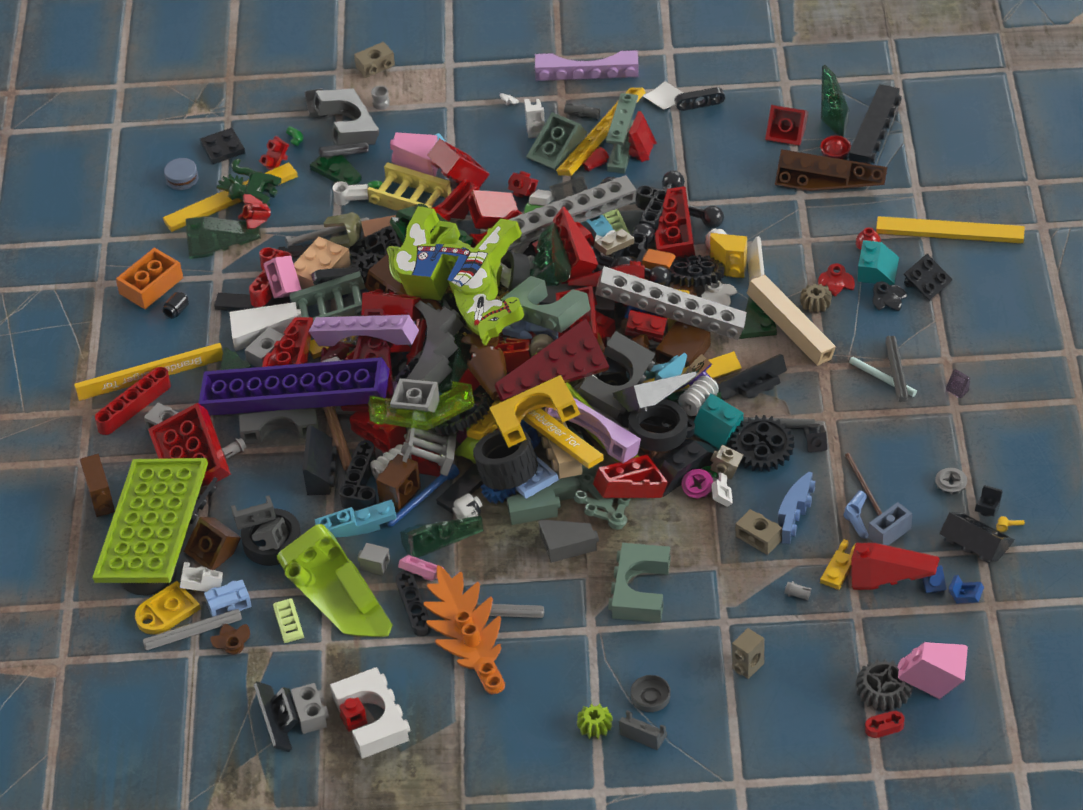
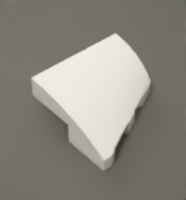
[180,562,223,592]

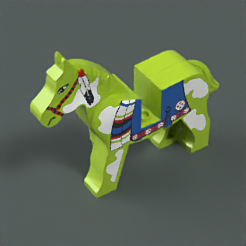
[387,206,524,346]

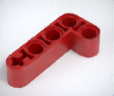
[249,247,292,307]

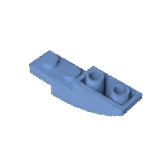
[778,472,816,544]

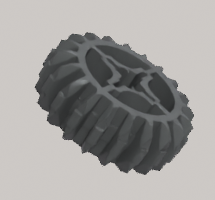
[856,658,913,712]

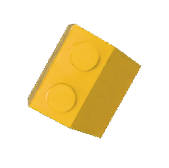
[710,233,747,278]

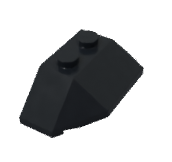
[652,439,719,497]

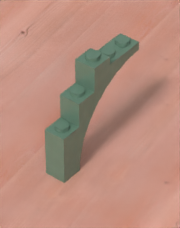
[507,426,599,525]

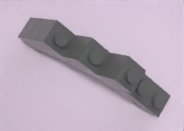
[406,301,464,385]

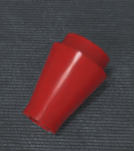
[583,147,609,172]

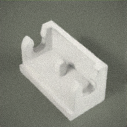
[524,99,545,138]

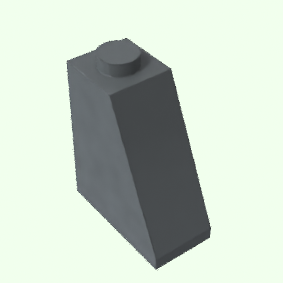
[539,520,599,563]

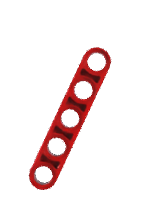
[95,367,171,435]

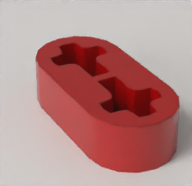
[865,711,905,738]

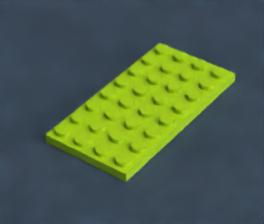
[92,458,208,583]

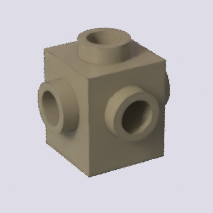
[710,445,743,480]

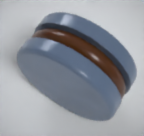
[164,158,198,190]

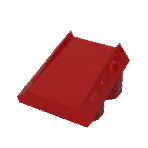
[628,111,657,162]

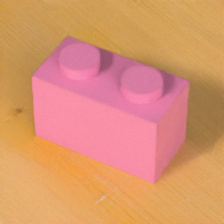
[264,256,301,298]

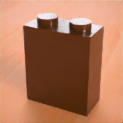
[656,321,711,367]
[80,453,115,517]

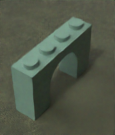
[501,276,590,333]
[608,543,671,623]

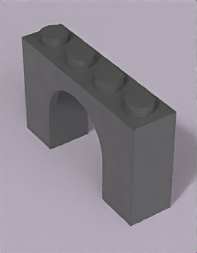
[313,89,379,145]
[578,331,655,420]

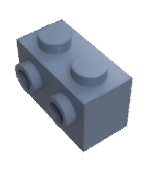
[868,502,912,546]

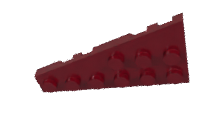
[495,319,609,402]

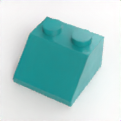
[857,240,899,285]
[694,393,744,450]

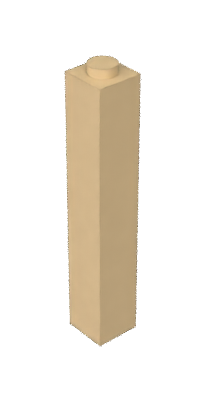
[747,275,836,366]

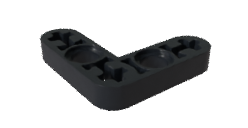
[349,226,402,259]

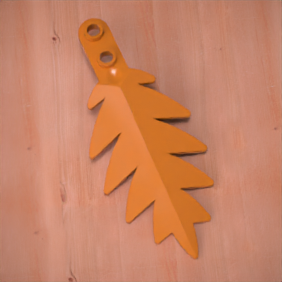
[423,565,505,694]

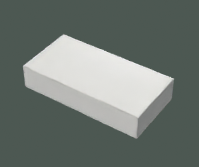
[529,190,555,206]

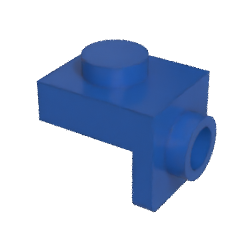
[923,565,947,594]
[949,575,984,603]

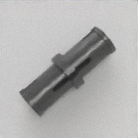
[564,102,601,119]

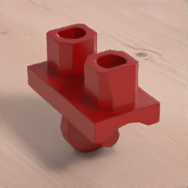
[259,136,289,170]

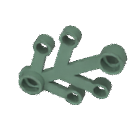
[574,473,630,530]

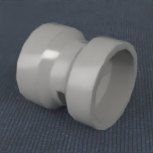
[371,85,390,110]

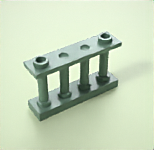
[606,93,638,174]
[289,271,366,322]

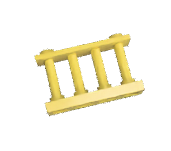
[367,162,451,211]

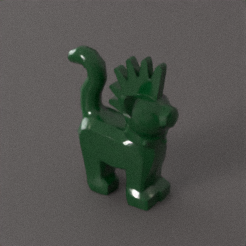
[217,159,281,207]

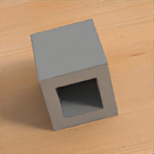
[358,543,391,576]

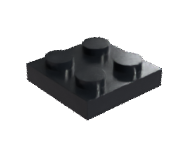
[200,128,245,164]

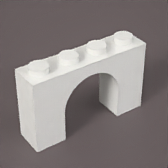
[330,667,410,759]

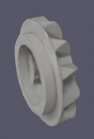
[935,468,967,495]

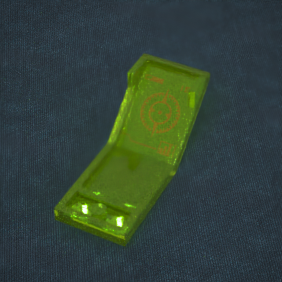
[368,381,474,431]

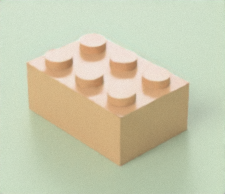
[294,237,351,290]

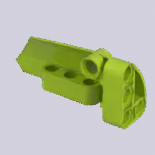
[277,524,393,637]

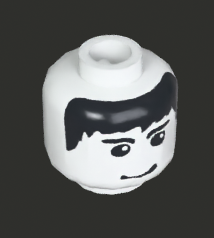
[452,494,483,523]

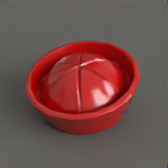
[820,135,851,160]

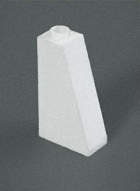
[229,302,301,351]

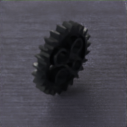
[668,255,724,288]
[431,392,492,436]
[731,415,794,472]

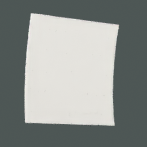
[643,81,683,109]

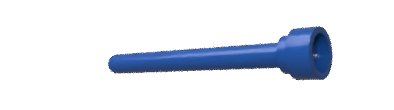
[387,463,460,527]

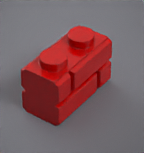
[625,310,667,343]

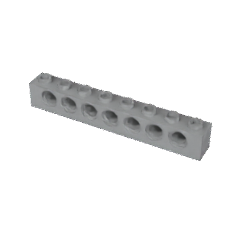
[507,175,636,251]
[595,266,747,340]

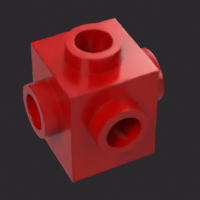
[508,171,539,198]

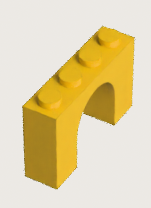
[490,375,581,448]

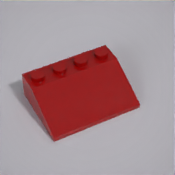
[148,403,231,487]

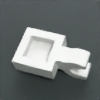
[711,472,733,507]

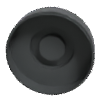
[631,675,671,712]

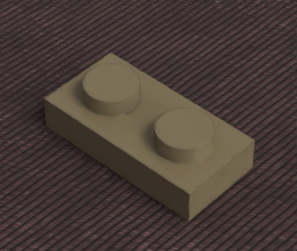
[594,229,634,256]

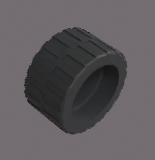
[473,430,538,490]

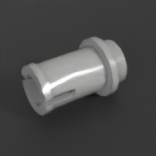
[222,438,246,460]
[785,581,812,601]

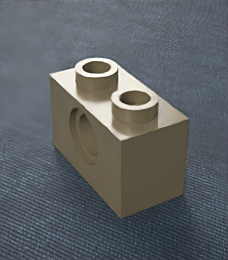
[354,42,395,78]
[735,509,782,555]
[732,628,764,679]

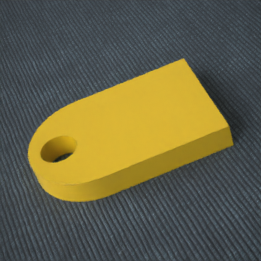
[135,581,201,635]

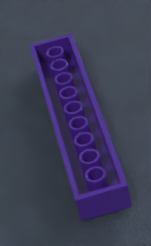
[199,357,390,416]

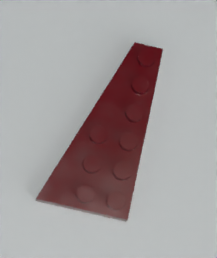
[341,309,396,412]

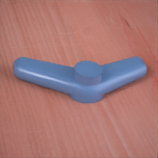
[843,490,868,539]

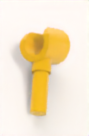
[996,516,1025,532]

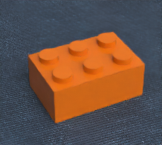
[116,247,183,309]

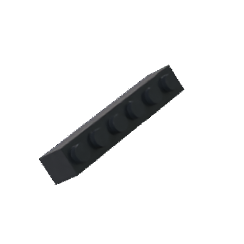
[849,84,902,164]

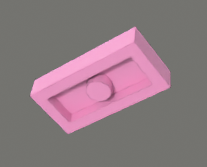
[398,555,444,581]

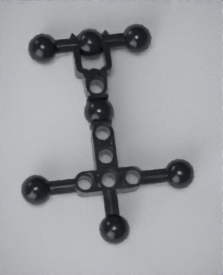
[591,170,724,286]

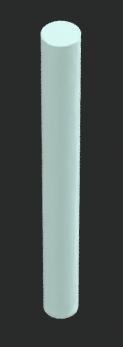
[849,357,917,397]

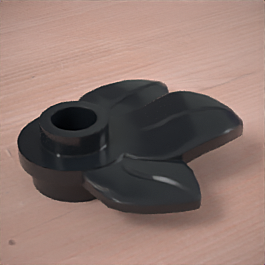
[872,281,907,311]

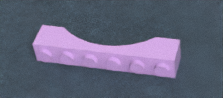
[535,50,639,81]
[309,315,419,346]
[541,397,641,463]

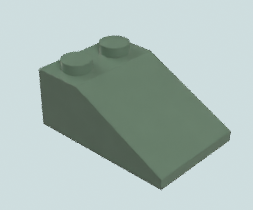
[526,112,587,170]

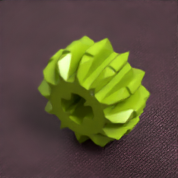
[577,703,613,739]

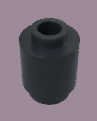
[162,292,189,319]

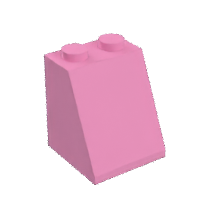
[390,133,438,177]
[898,642,968,699]

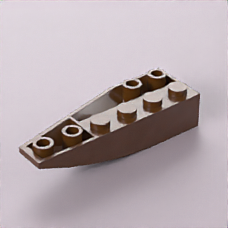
[775,149,888,191]
[365,254,443,321]

